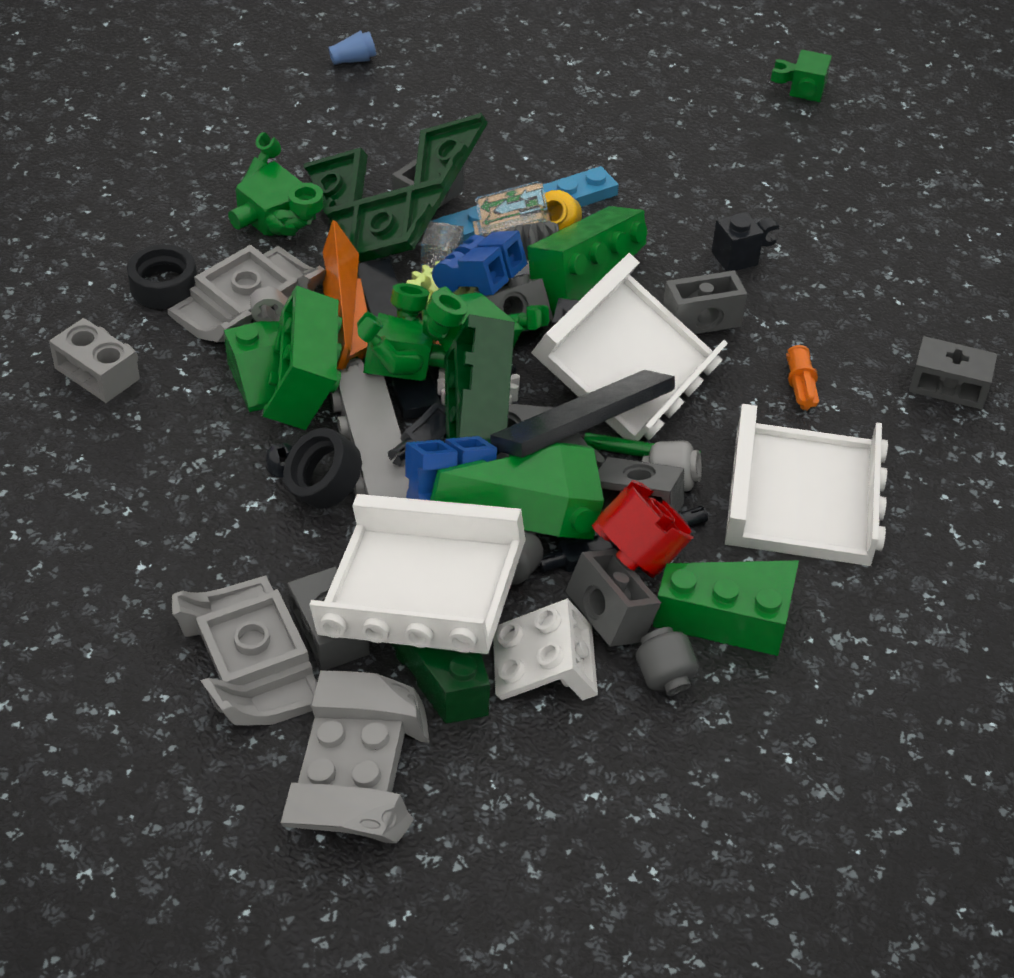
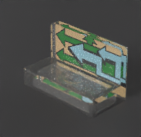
[473,181,551,237]

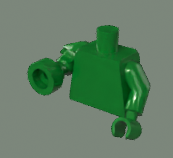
[228,132,324,236]
[357,283,447,381]
[423,286,549,352]

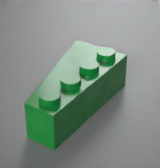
[527,206,647,318]

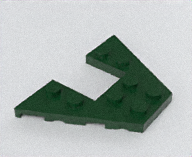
[303,113,488,263]

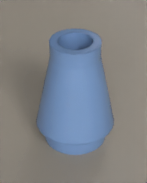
[328,30,376,65]

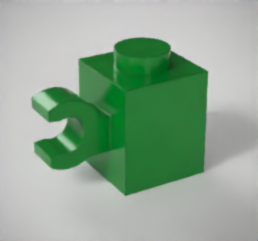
[771,49,832,102]

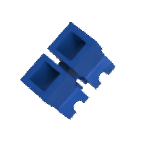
[432,230,528,295]
[405,436,497,500]

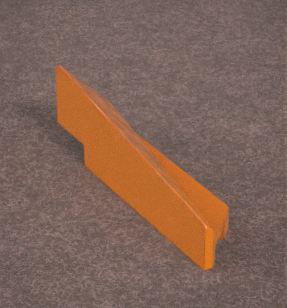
[322,220,368,370]

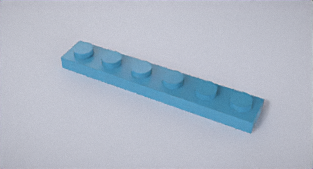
[424,166,619,253]

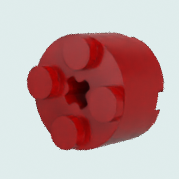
[592,480,694,578]

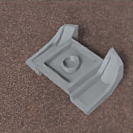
[168,245,326,342]
[172,575,317,726]
[281,670,429,843]

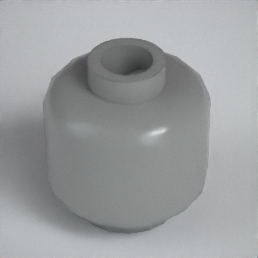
[642,440,702,492]

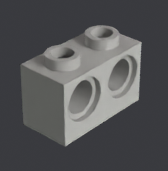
[49,318,140,403]

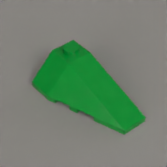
[224,321,366,413]
[430,442,604,539]

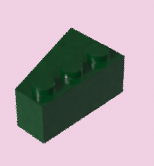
[444,314,515,455]
[391,643,490,724]

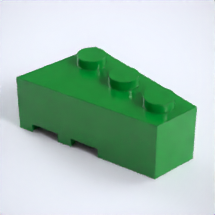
[262,285,342,430]
[653,560,799,656]

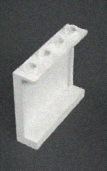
[531,253,728,441]
[725,404,888,566]
[309,494,526,654]

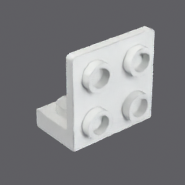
[493,598,598,700]

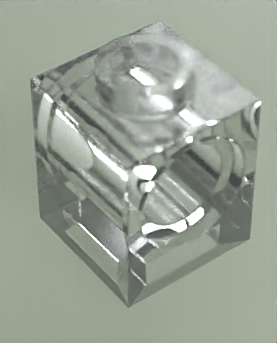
[421,221,464,273]

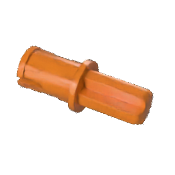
[786,345,819,410]

